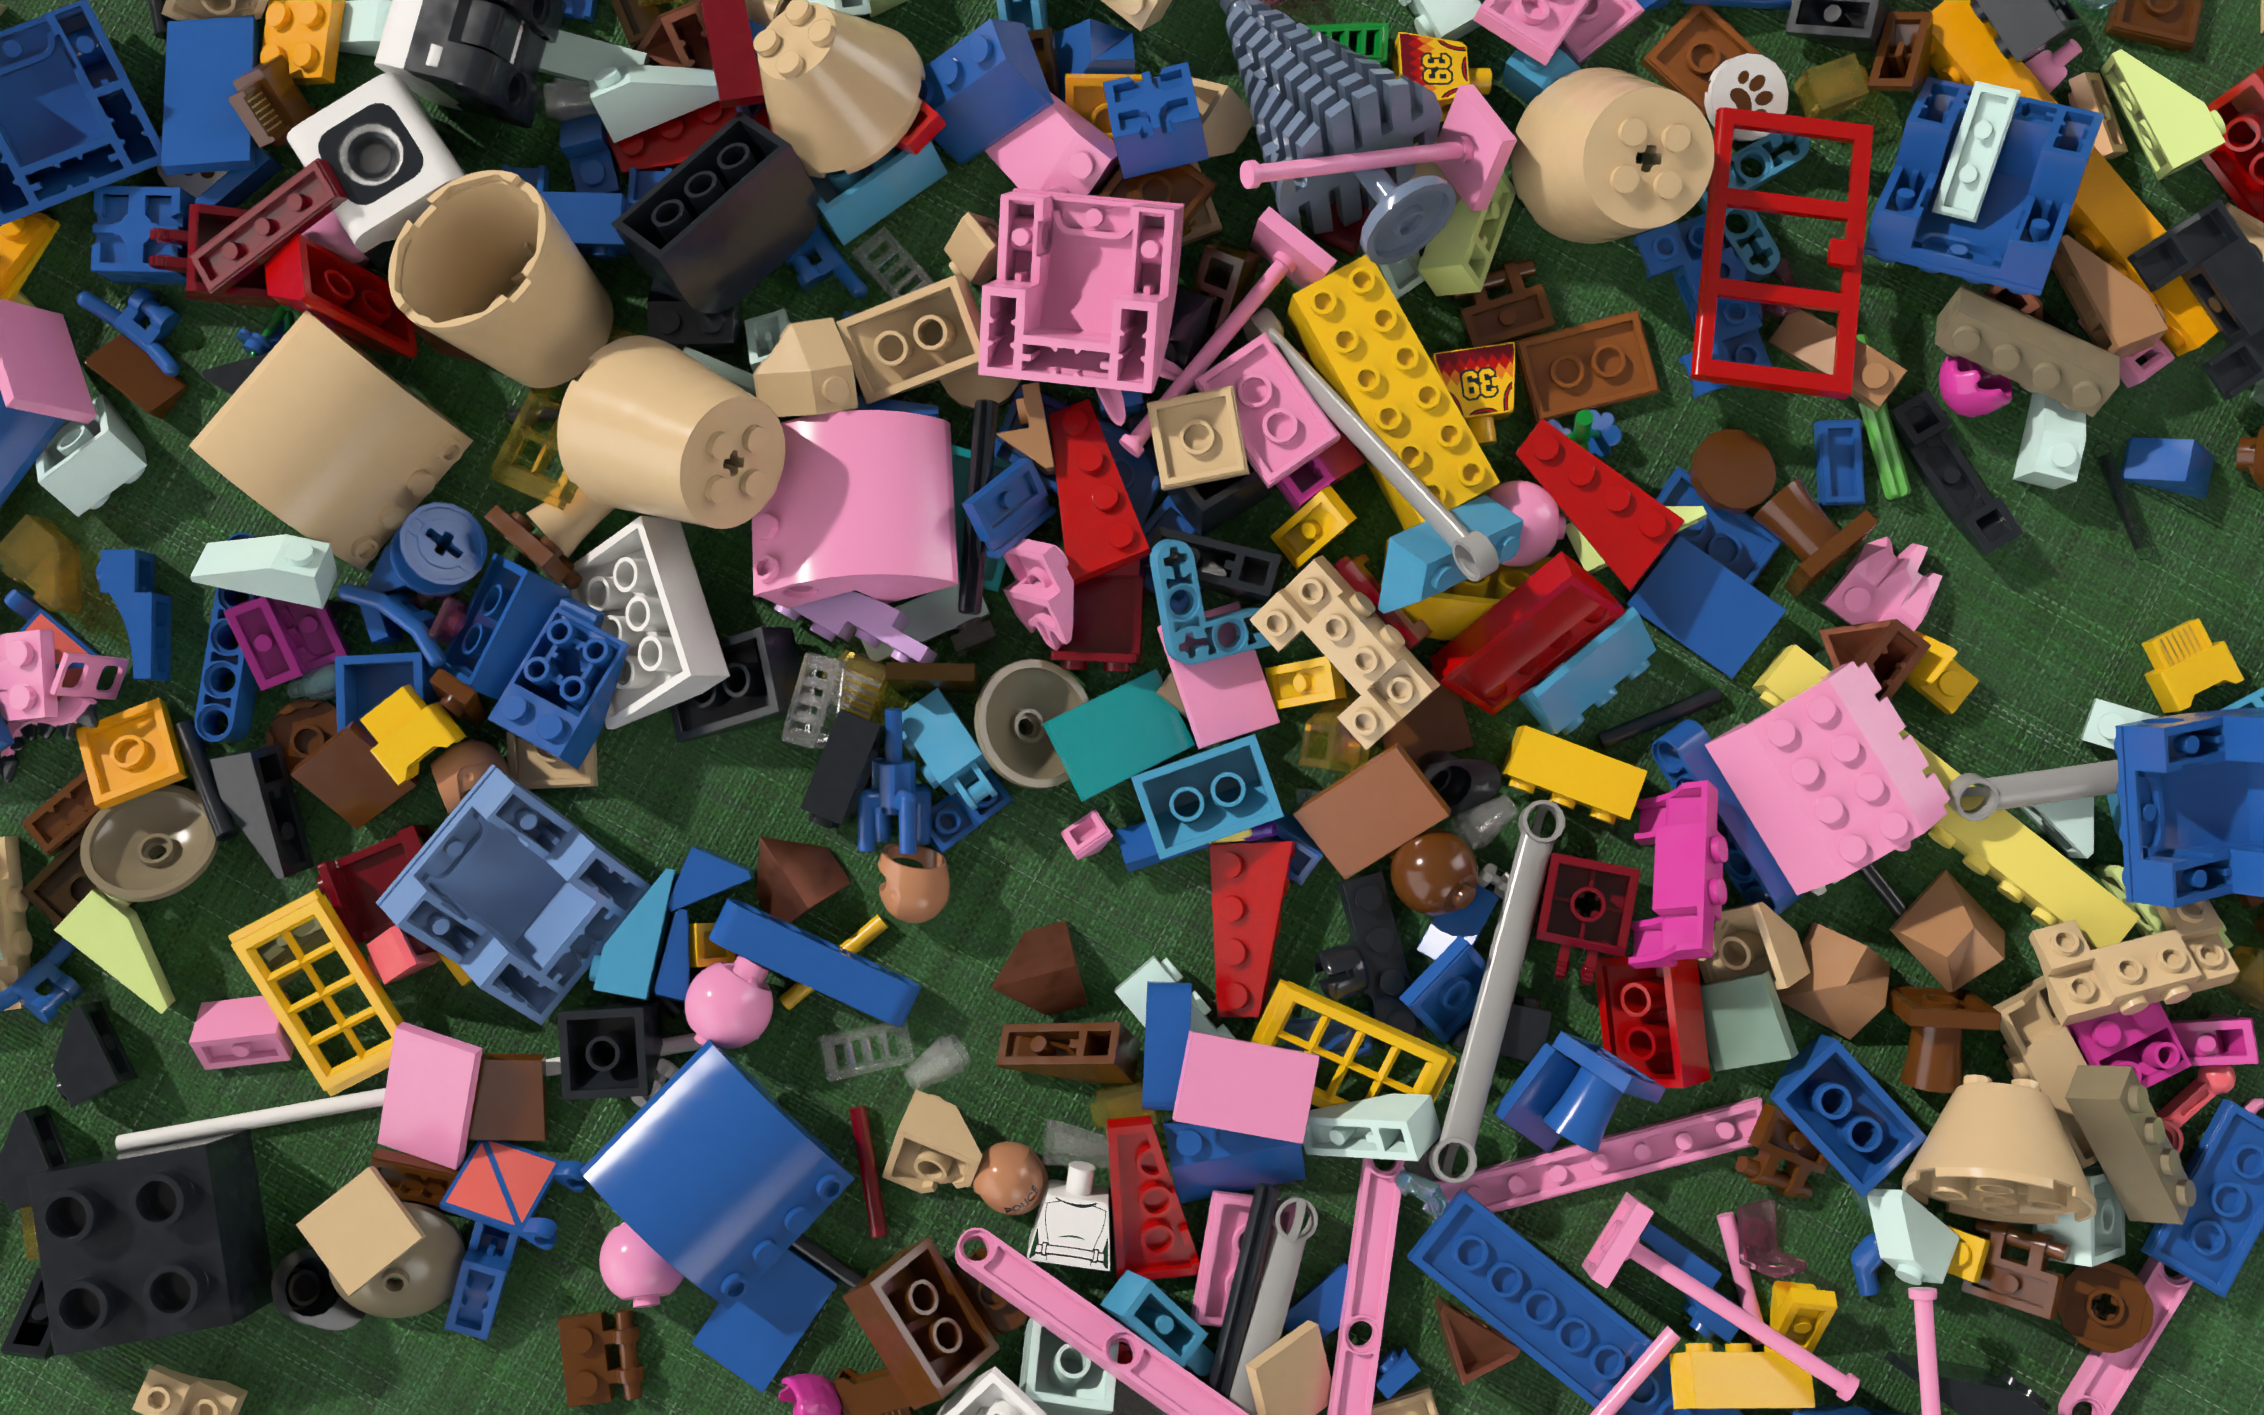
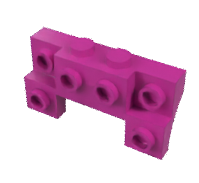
[1628,780,1728,969]

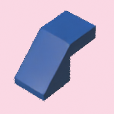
[359,546,415,646]

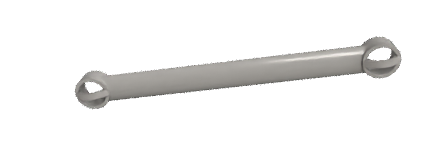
[1243,307,1499,582]
[1947,760,2119,821]
[1429,800,1565,1183]
[1229,1195,1318,1415]

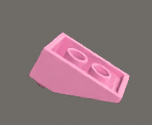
[985,92,1119,196]

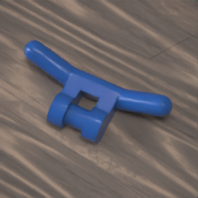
[785,220,868,299]
[77,287,180,377]
[337,583,446,668]
[0,937,83,1023]

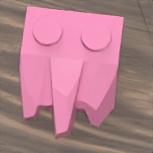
[1821,536,1942,632]
[1003,538,1074,651]
[0,630,58,723]

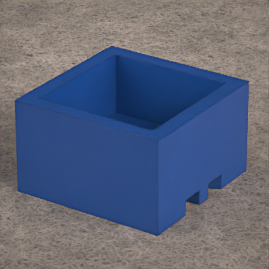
[1103,62,1209,179]
[91,186,196,285]
[335,652,440,736]

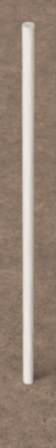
[115,1033,759,1152]

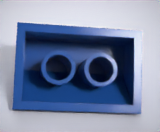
[919,18,1054,164]
[440,553,572,700]
[1770,1033,1927,1197]
[1162,1115,1306,1203]

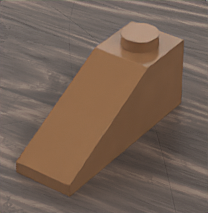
[2051,235,2168,359]
[1768,307,1907,413]

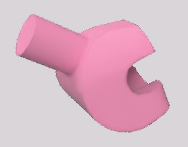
[2025,39,2082,94]

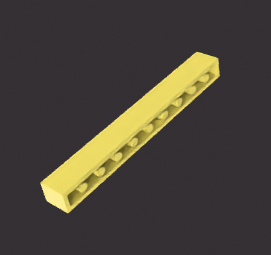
[1752,644,2140,950]

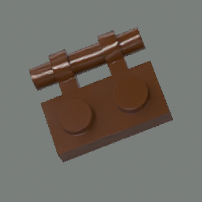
[1451,259,1555,348]
[484,505,582,590]
[1735,1102,1829,1199]
[1961,1219,2070,1320]
[558,1308,645,1407]

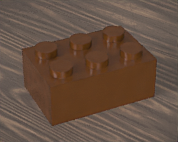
[842,1236,999,1410]

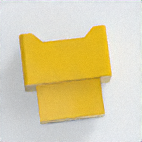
[2141,618,2245,713]
[360,684,466,785]

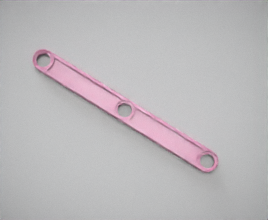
[2058,1098,2264,1415]
[1327,1158,1406,1415]
[955,1228,1249,1415]

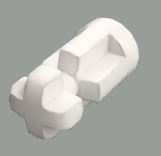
[1477,863,1510,899]
[631,1058,679,1108]

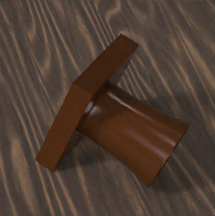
[1753,478,1878,599]
[1886,985,2001,1093]

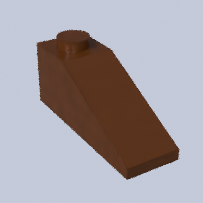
[996,1022,1141,1083]

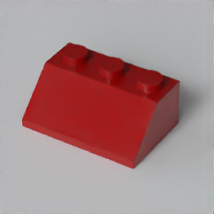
[2201,65,2264,223]
[264,233,418,358]
[1595,953,1711,1088]

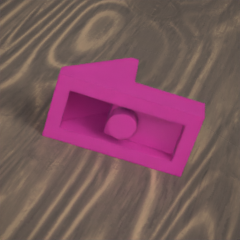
[2169,1014,2259,1066]

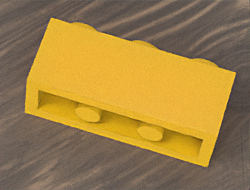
[1500,725,1648,825]
[1669,1343,1816,1409]

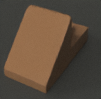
[996,382,1056,475]

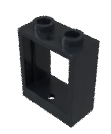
[800,709,885,829]

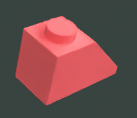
[366,925,442,984]

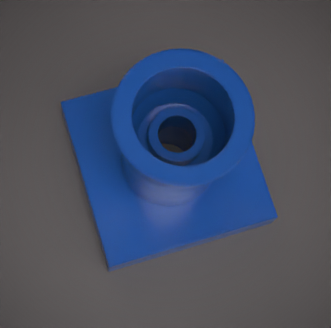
[1543,1031,1666,1153]

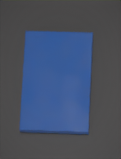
[1654,466,1782,585]
[1626,534,1786,679]
[692,1247,839,1393]

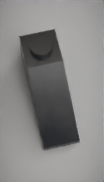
[1144,526,1285,605]
[210,743,314,879]

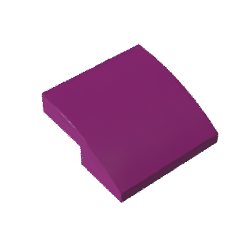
[223,596,350,691]

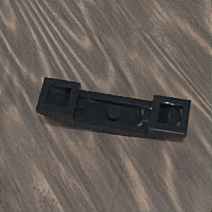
[1889,389,2024,556]

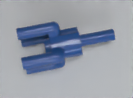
[857,708,932,854]

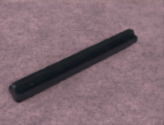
[958,399,998,615]
[1208,1183,1280,1400]

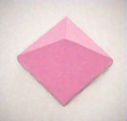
[1061,809,1113,860]

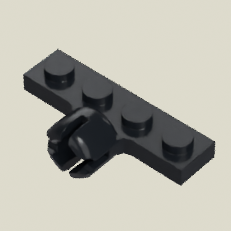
[1315,871,1426,1051]

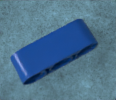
[1142,981,1192,1111]

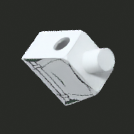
[1027,1161,1111,1271]

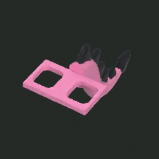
[0,652,130,782]

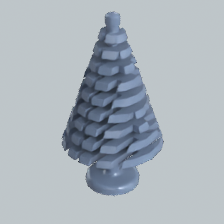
[1219,0,1457,265]

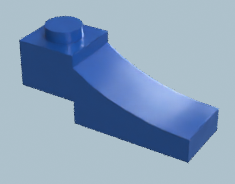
[96,549,171,681]
[444,1221,521,1340]
[1639,1222,1744,1343]

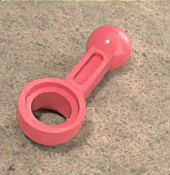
[2156,1065,2236,1154]

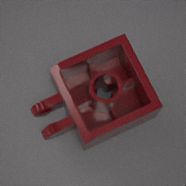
[149,204,279,309]
[1536,853,1641,985]

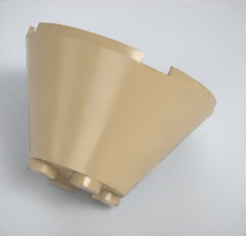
[753,0,925,178]
[1902,1075,2097,1224]

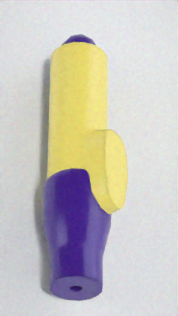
[1209,822,1278,844]

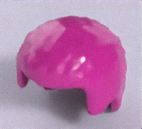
[1939,355,2012,417]
[778,1373,842,1415]

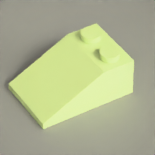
[2100,49,2226,181]

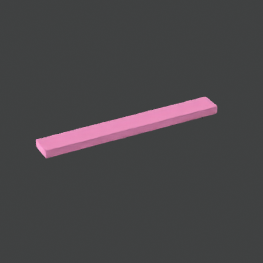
[1425,1097,1764,1220]

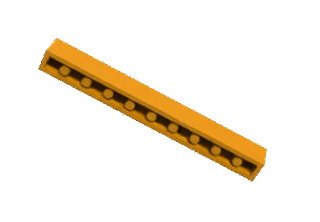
[1930,0,2219,357]

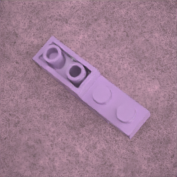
[774,591,937,663]

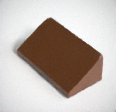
[84,334,189,420]

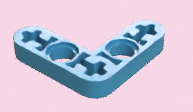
[1697,133,1810,281]
[1150,539,1271,665]

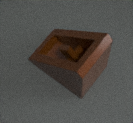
[1868,12,1933,91]

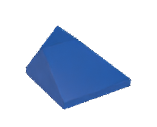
[1054,19,1135,103]

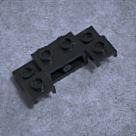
[2127,198,2264,400]

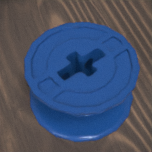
[389,502,487,597]

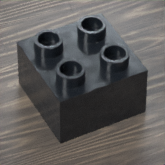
[27,1129,273,1356]

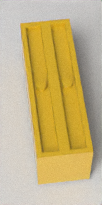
[1285,254,1500,531]

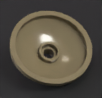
[974,659,1089,789]
[80,784,219,902]
[329,1202,467,1318]

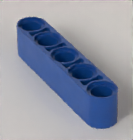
[195,532,258,743]
[1651,719,1803,915]
[709,898,922,1027]

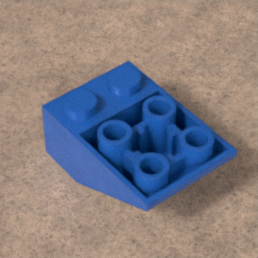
[487,606,630,770]

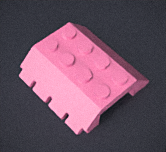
[1704,661,1951,895]

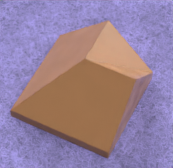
[1889,870,2005,992]
[1776,922,1891,1040]

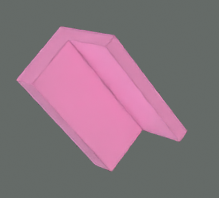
[189,993,294,1070]

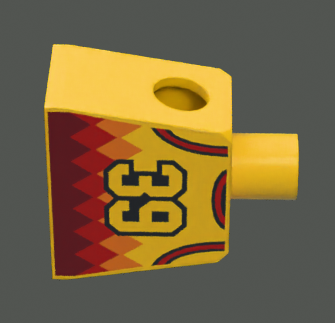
[1390,32,1492,122]
[1430,342,1515,447]

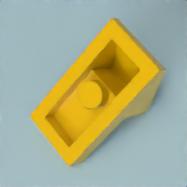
[1270,485,1357,570]
[1905,630,1979,715]
[1265,656,1347,710]
[1769,1281,1838,1353]

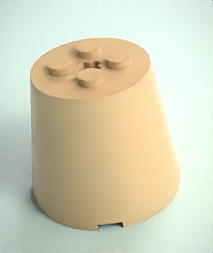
[1511,67,1714,244]
[388,170,613,388]
[557,335,785,529]

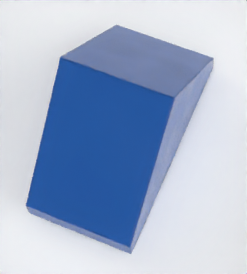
[2120,437,2215,499]
[668,846,757,912]

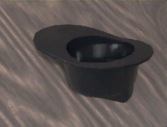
[1415,750,1501,816]
[268,1248,366,1331]

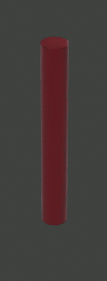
[849,1105,888,1238]

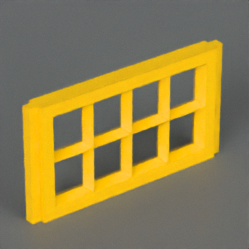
[228,888,404,1097]
[1250,979,1456,1108]

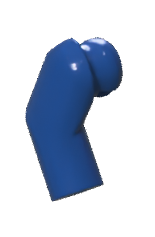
[1851,1233,1884,1296]

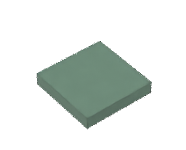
[1700,970,1799,1071]

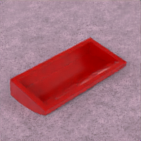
[1430,551,1626,716]

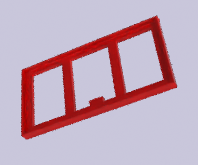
[1690,107,1874,400]

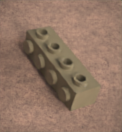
[1935,284,2120,417]
[2065,1065,2196,1225]

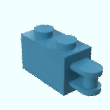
[902,688,998,811]
[1100,1270,1215,1376]

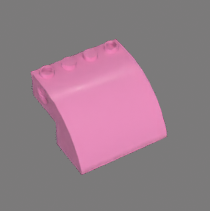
[978,188,1185,393]
[752,410,959,608]

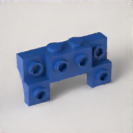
[502,164,673,261]
[1632,214,1772,399]

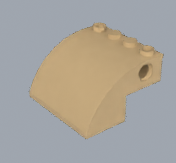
[189,309,473,571]

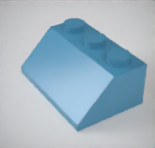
[809,141,948,246]
[1378,494,1523,614]
[1517,607,1656,736]
[1131,734,1284,860]

